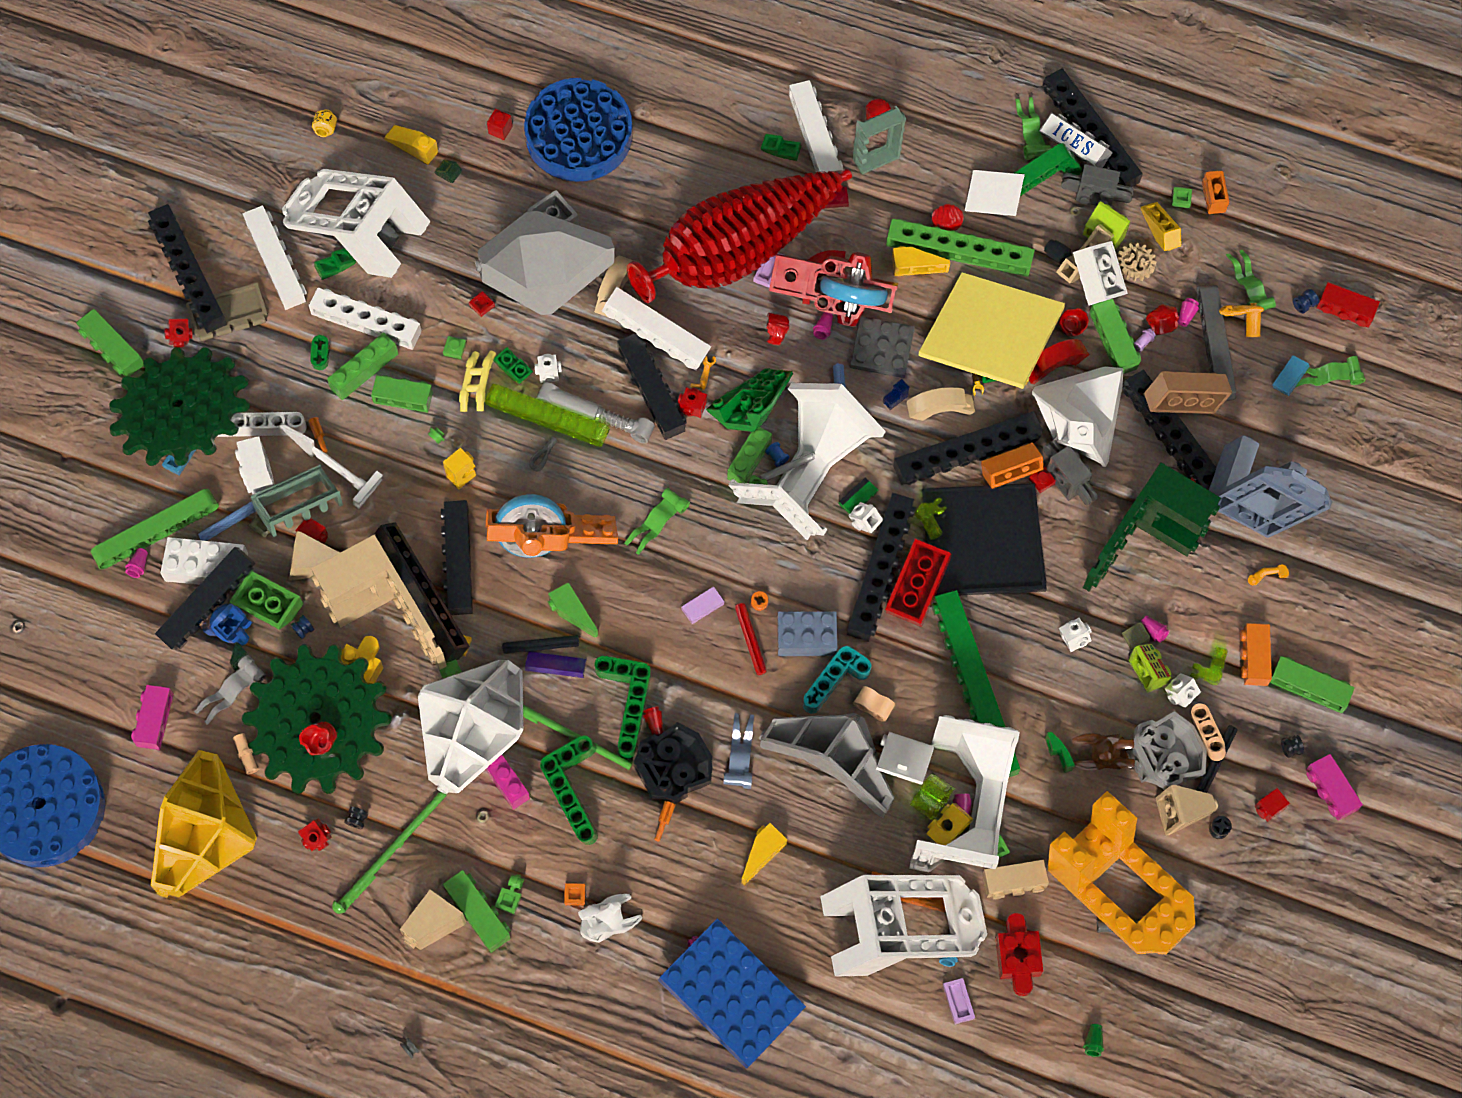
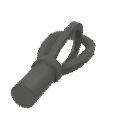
[530,436,557,471]

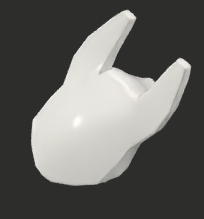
[578,894,642,943]

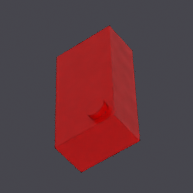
[885,539,951,627]

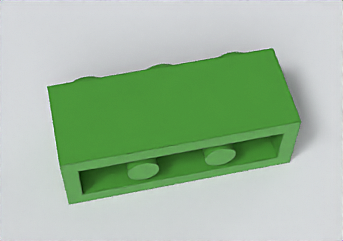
[371,375,433,413]
[727,427,772,483]

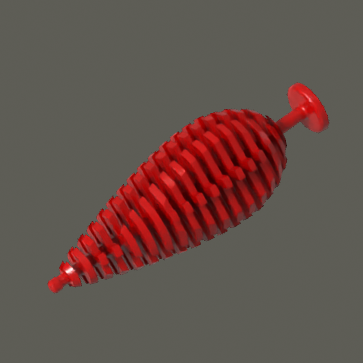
[627,169,852,303]

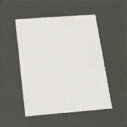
[965,170,1024,216]

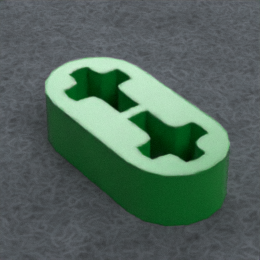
[310,335,330,371]

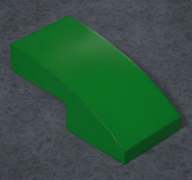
[761,134,802,161]
[314,248,356,280]
[1045,732,1075,773]

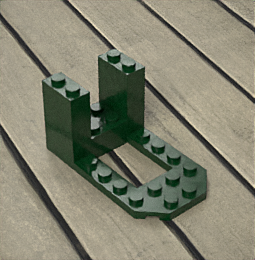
[1083,462,1221,592]

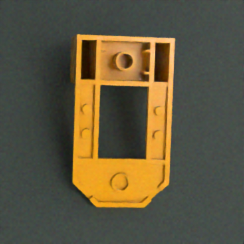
[1048,791,1195,954]

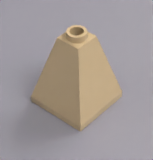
[289,531,340,581]
[1155,785,1218,836]

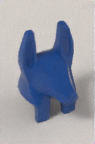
[201,604,252,646]

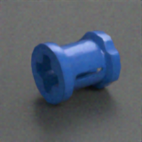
[765,442,790,467]

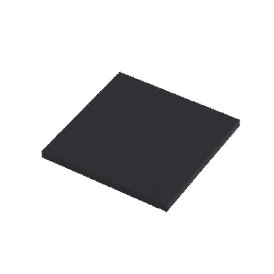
[921,483,1047,596]

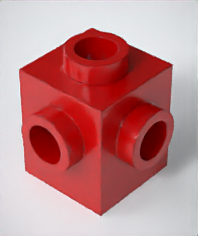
[165,319,192,348]
[678,387,707,418]
[298,818,332,852]

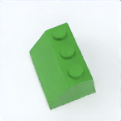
[229,572,303,630]

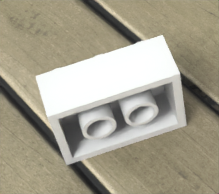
[1073,241,1128,305]
[235,436,275,495]

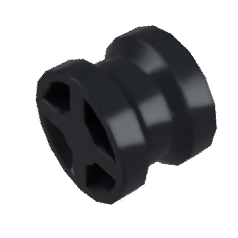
[1281,735,1304,758]
[344,807,369,829]
[1209,816,1232,839]

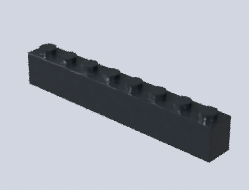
[373,522,470,663]

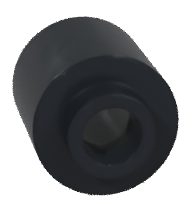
[1044,239,1072,264]

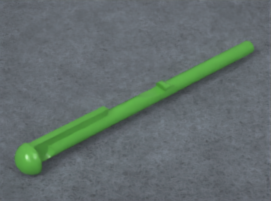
[523,704,633,770]
[332,792,446,914]

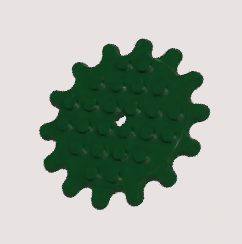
[109,347,250,466]
[242,644,392,794]

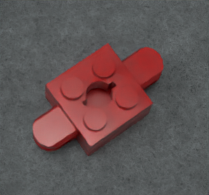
[995,913,1043,997]

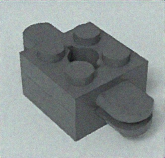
[1061,164,1134,206]
[1043,440,1098,505]

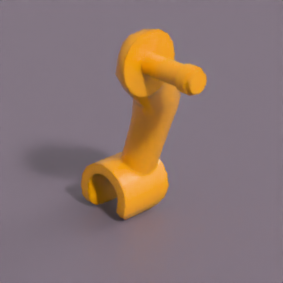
[690,356,716,391]
[1248,564,1289,586]

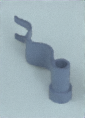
[723,713,754,789]

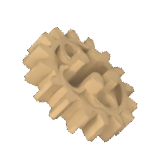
[1117,243,1157,282]

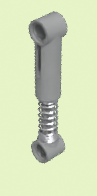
[536,382,655,443]

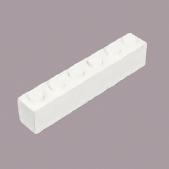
[789,80,843,174]
[242,205,307,310]
[602,287,711,370]

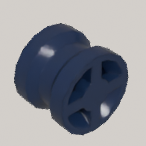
[290,615,315,639]

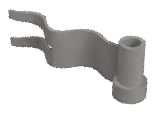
[194,655,266,725]

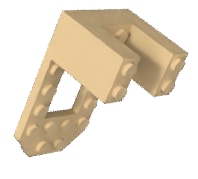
[311,535,447,670]

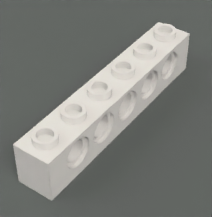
[309,288,422,350]

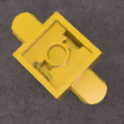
[341,636,383,683]

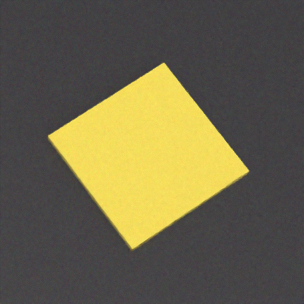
[919,272,1065,389]

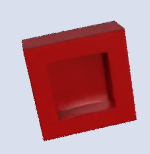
[469,291,495,317]
[1029,467,1056,493]

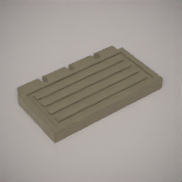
[186,282,268,342]

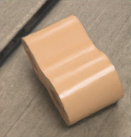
[853,686,895,722]

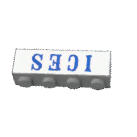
[1039,113,1112,168]

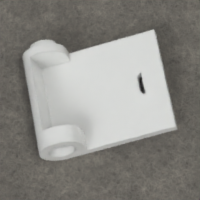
[876,732,935,785]

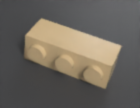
[982,860,1049,899]

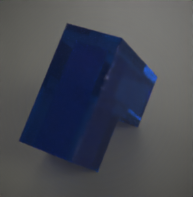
[883,379,909,410]

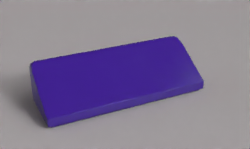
[525,651,587,678]

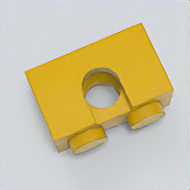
[443,448,476,490]
[926,803,974,846]

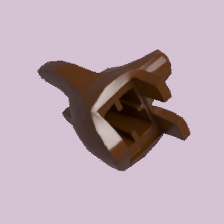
[1072,733,1135,771]

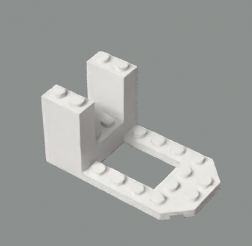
[282,169,430,278]
[820,875,987,977]

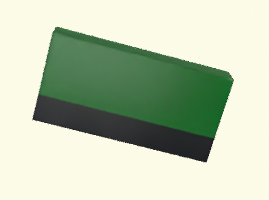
[838,477,879,514]

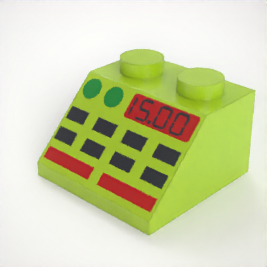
[1129,644,1171,693]

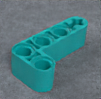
[803,646,871,714]

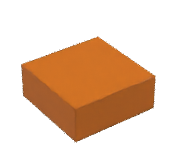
[564,883,585,905]

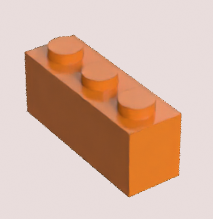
[981,443,1044,489]
[1240,623,1272,686]

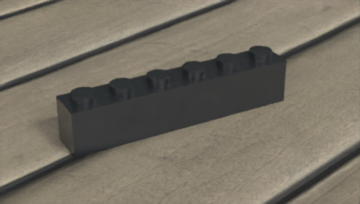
[617,333,687,440]
[441,500,473,615]
[155,547,256,650]

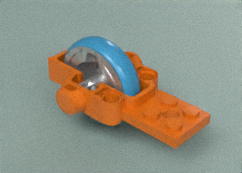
[486,494,618,558]

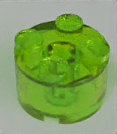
[910,773,955,821]

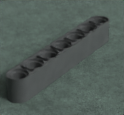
[1197,285,1236,400]

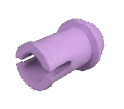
[1134,329,1156,352]

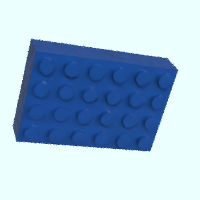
[658,918,806,1069]

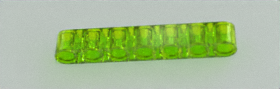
[485,384,610,447]

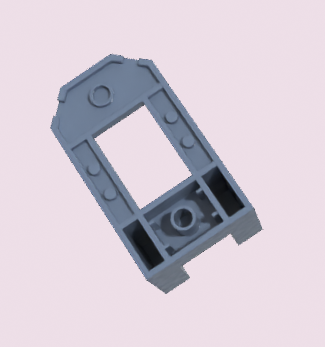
[1209,435,1332,538]

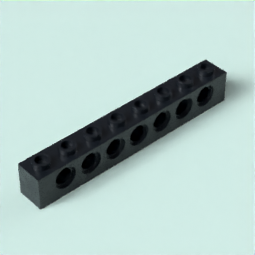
[1043,68,1143,187]
[148,204,227,334]
[1122,369,1216,490]
[893,411,1043,485]
[847,492,916,642]

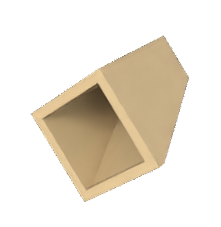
[400,890,466,950]

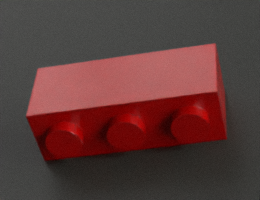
[1317,282,1380,328]

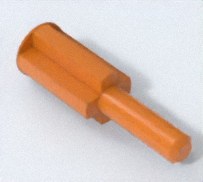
[308,417,328,453]
[654,801,676,842]

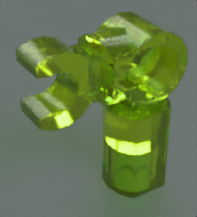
[915,498,947,540]
[1190,647,1228,685]

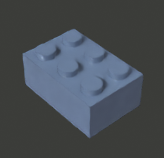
[777,612,837,656]

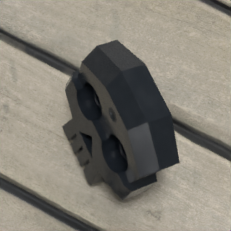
[633,722,713,804]

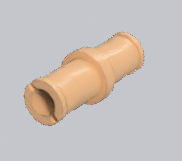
[233,733,259,775]

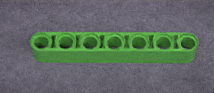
[90,489,219,569]

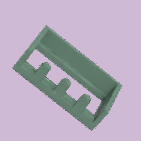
[853,106,906,175]
[251,465,343,537]

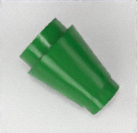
[1083,1024,1104,1057]

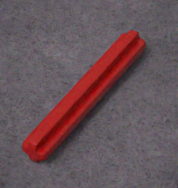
[735,603,767,675]

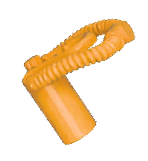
[1219,303,1264,337]

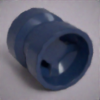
[1293,289,1319,314]

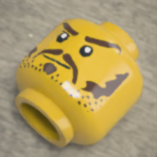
[312,109,337,137]

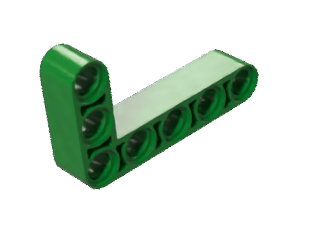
[1013,143,1083,196]
[595,656,651,759]
[540,736,598,845]

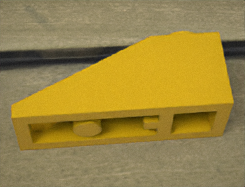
[384,125,438,165]
[1141,202,1181,251]
[892,246,950,276]
[741,823,787,886]

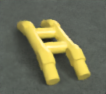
[459,350,496,412]

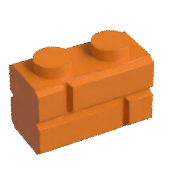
[1202,171,1230,214]

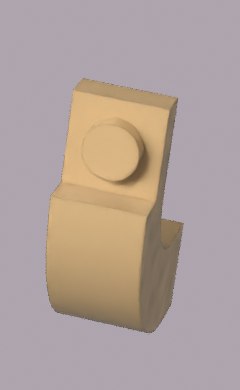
[1056,224,1114,283]
[594,255,634,317]
[907,388,975,421]

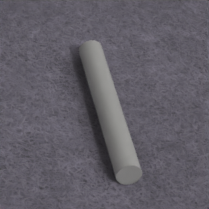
[760,452,815,480]

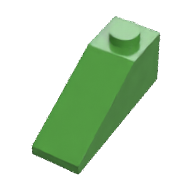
[547,582,598,638]

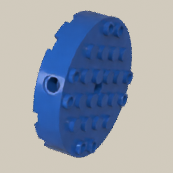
[524,78,632,182]
[0,744,105,867]

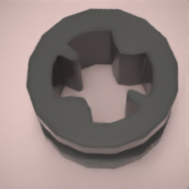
[400,1038,420,1059]

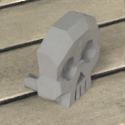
[1126,711,1207,790]

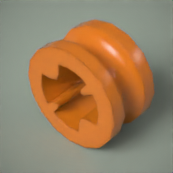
[751,591,768,611]

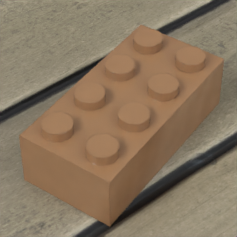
[1144,371,1232,414]

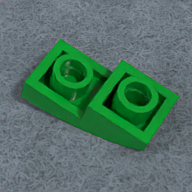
[493,347,533,384]

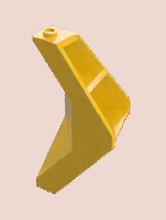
[151,750,257,897]

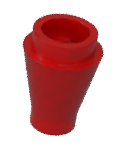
[643,706,663,736]

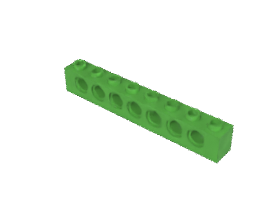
[886,219,1035,277]

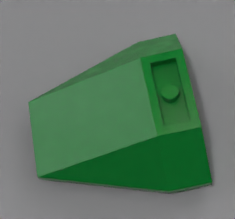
[707,368,793,432]

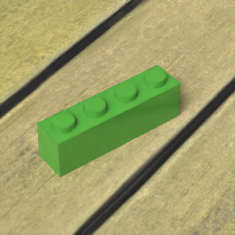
[1089,299,1141,374]
[76,309,143,377]
[327,333,399,401]
[1270,656,1355,714]
[443,870,511,953]

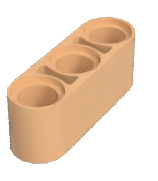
[1191,703,1226,761]

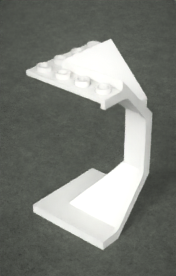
[728,383,886,540]
[909,715,1020,872]

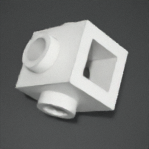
[534,354,562,383]
[848,502,883,533]
[1059,618,1091,652]
[1165,673,1201,707]

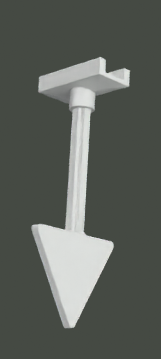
[280,424,383,509]

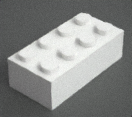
[160,537,248,588]

